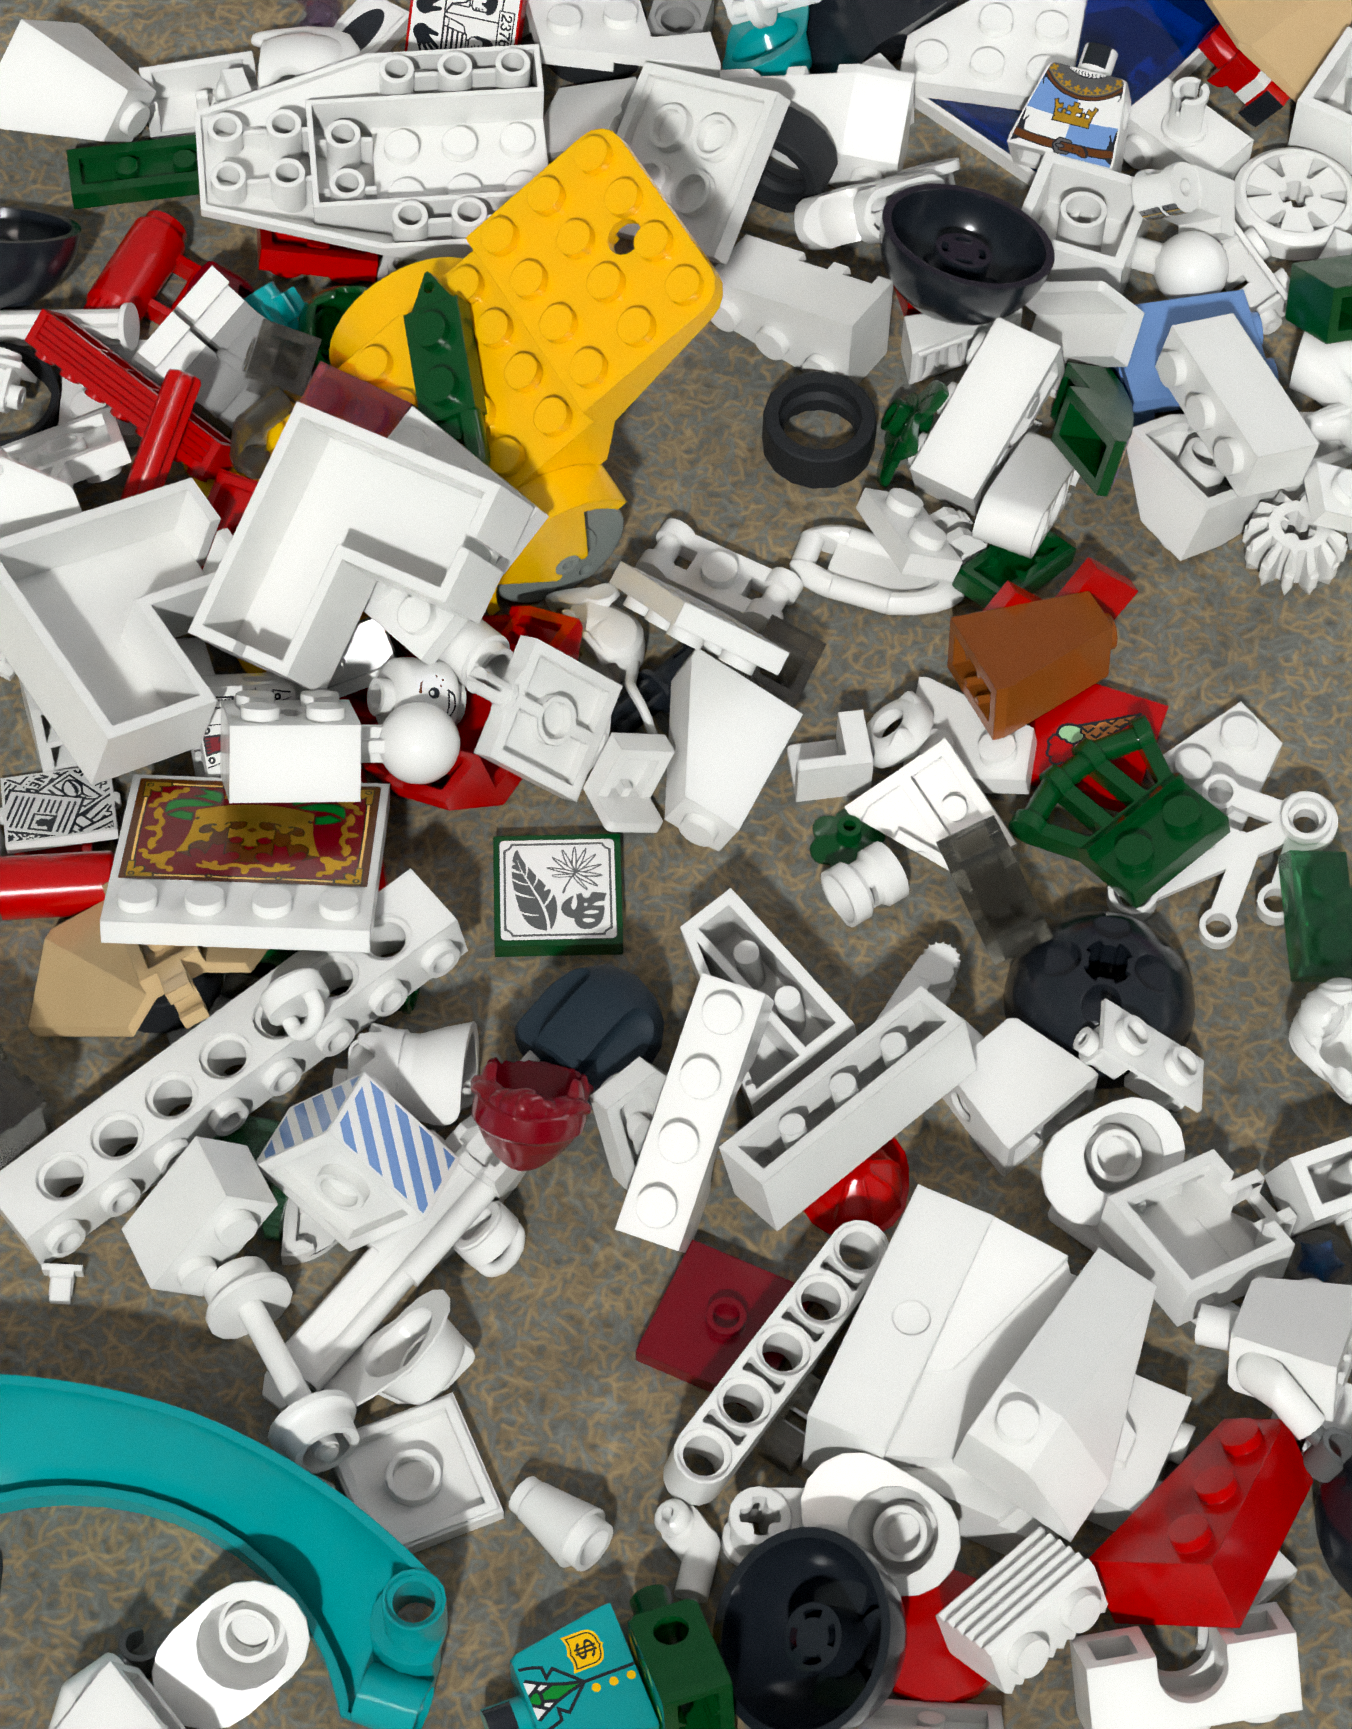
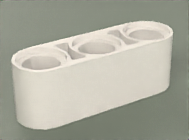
[972,431,1080,559]

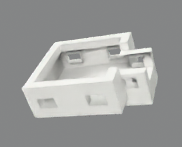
[1097,1149,1298,1327]

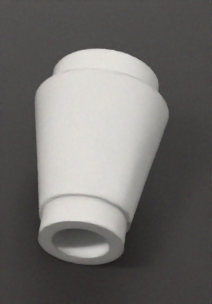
[509,1476,613,1571]

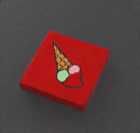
[1029,684,1169,812]

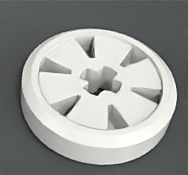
[1234,147,1352,261]

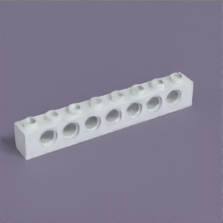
[0,868,468,1267]

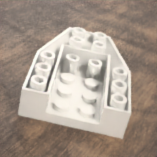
[194,44,548,260]

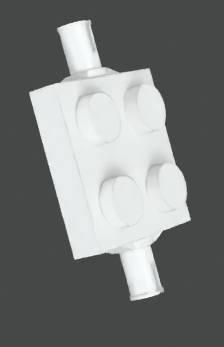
[466,635,623,802]

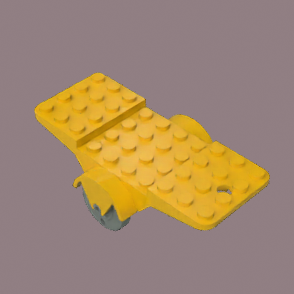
[192,128,723,673]

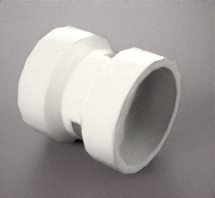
[821,841,910,927]

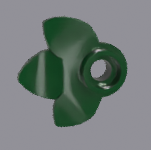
[877,380,949,488]

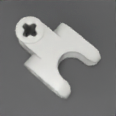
[794,158,961,251]

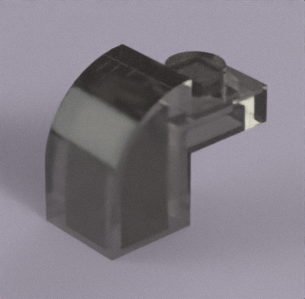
[936,815,1053,965]

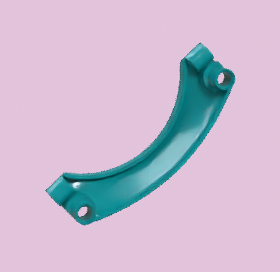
[0,1374,449,1729]

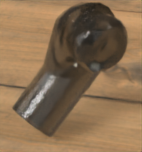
[229,387,294,480]

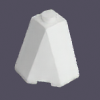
[0,19,156,142]

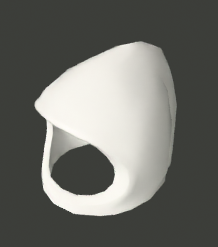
[251,26,361,90]

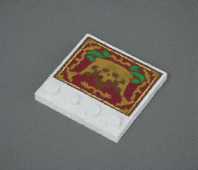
[100,774,390,953]

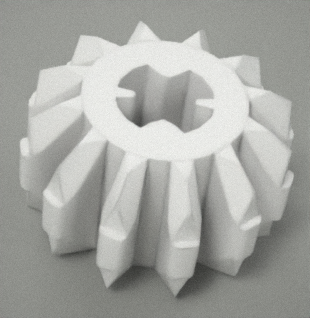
[1242,490,1348,595]

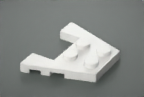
[526,0,721,79]

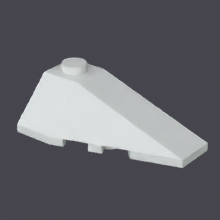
[693,64,915,189]
[1127,412,1352,561]
[952,1248,1157,1542]

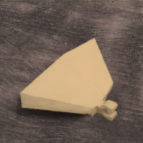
[1205,0,1352,103]
[28,882,269,1037]

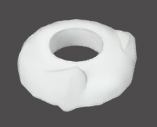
[866,691,933,768]

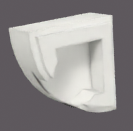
[281,1196,338,1265]

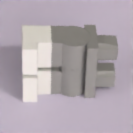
[131,266,317,437]

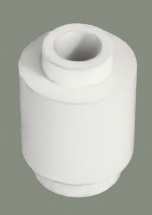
[438,619,513,687]

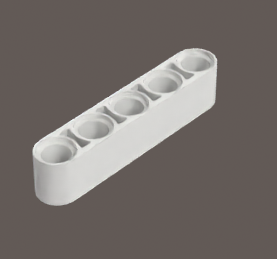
[663,1220,889,1506]

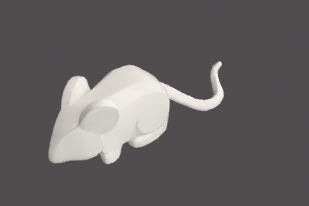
[545,583,658,734]

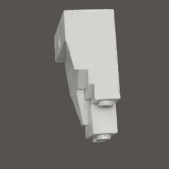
[802,1184,1196,1555]

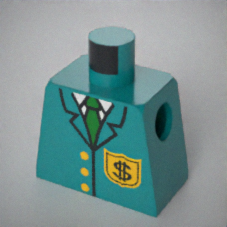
[480,1603,660,1729]

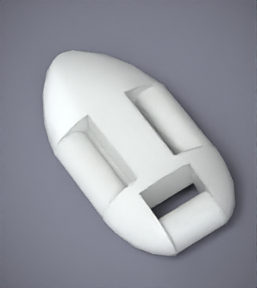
[789,525,964,616]

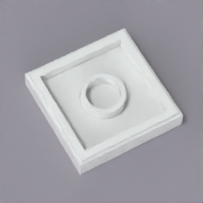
[333,1392,504,1554]

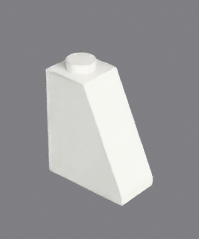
[665,649,803,851]

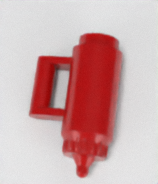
[83,210,202,326]
[0,842,115,920]

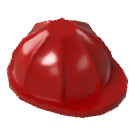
[803,1137,909,1236]

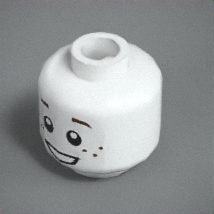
[367,657,466,725]

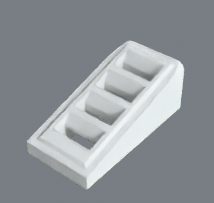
[901,308,1023,385]

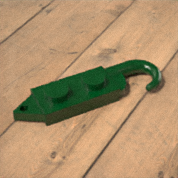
[403,271,490,467]

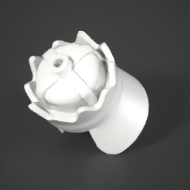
[332,1021,479,1131]

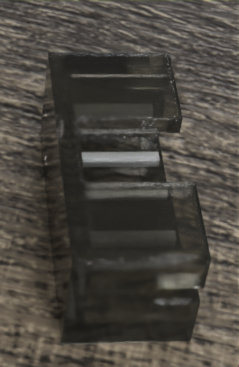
[758,1373,823,1477]

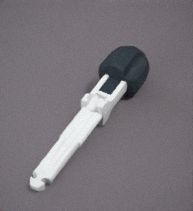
[262,964,664,1412]

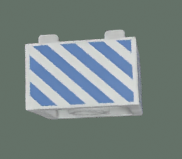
[256,1072,461,1252]

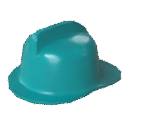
[722,5,812,76]

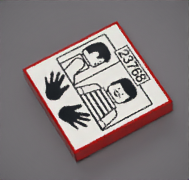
[405,0,527,51]

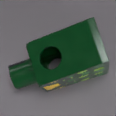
[627,1584,735,1729]

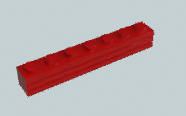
[24,308,243,482]

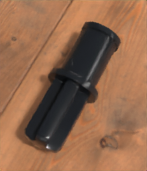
[609,644,702,734]

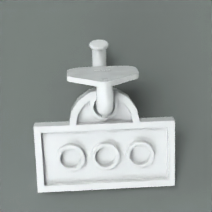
[0,406,132,538]

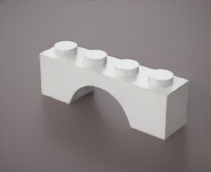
[615,973,774,1253]

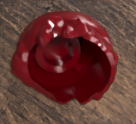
[470,1057,594,1171]

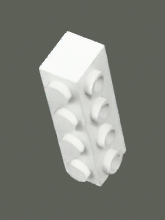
[719,986,977,1231]

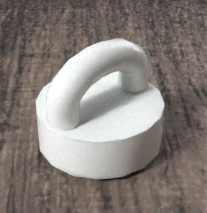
[259,968,330,1041]
[453,1201,526,1278]

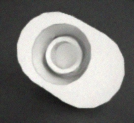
[1041,1097,1185,1226]
[324,1290,475,1407]
[800,1452,961,1596]
[152,1580,310,1729]

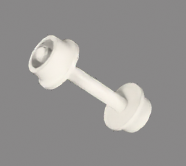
[203,1256,360,1474]

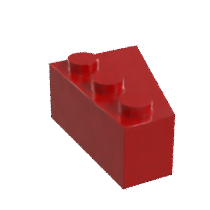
[1088,1418,1313,1628]

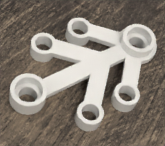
[1107,774,1338,949]

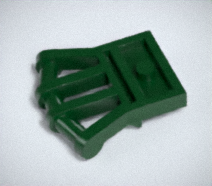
[1008,715,1230,908]

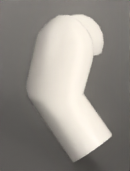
[654,1498,721,1603]

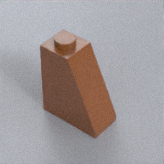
[947,591,1118,740]

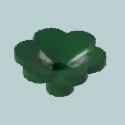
[810,808,886,867]

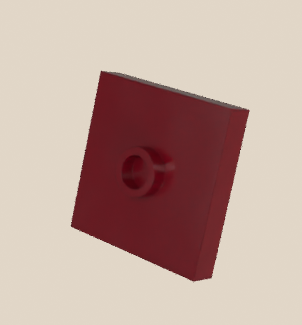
[635,1239,813,1408]

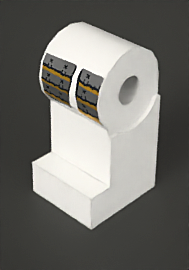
[1131,162,1235,241]

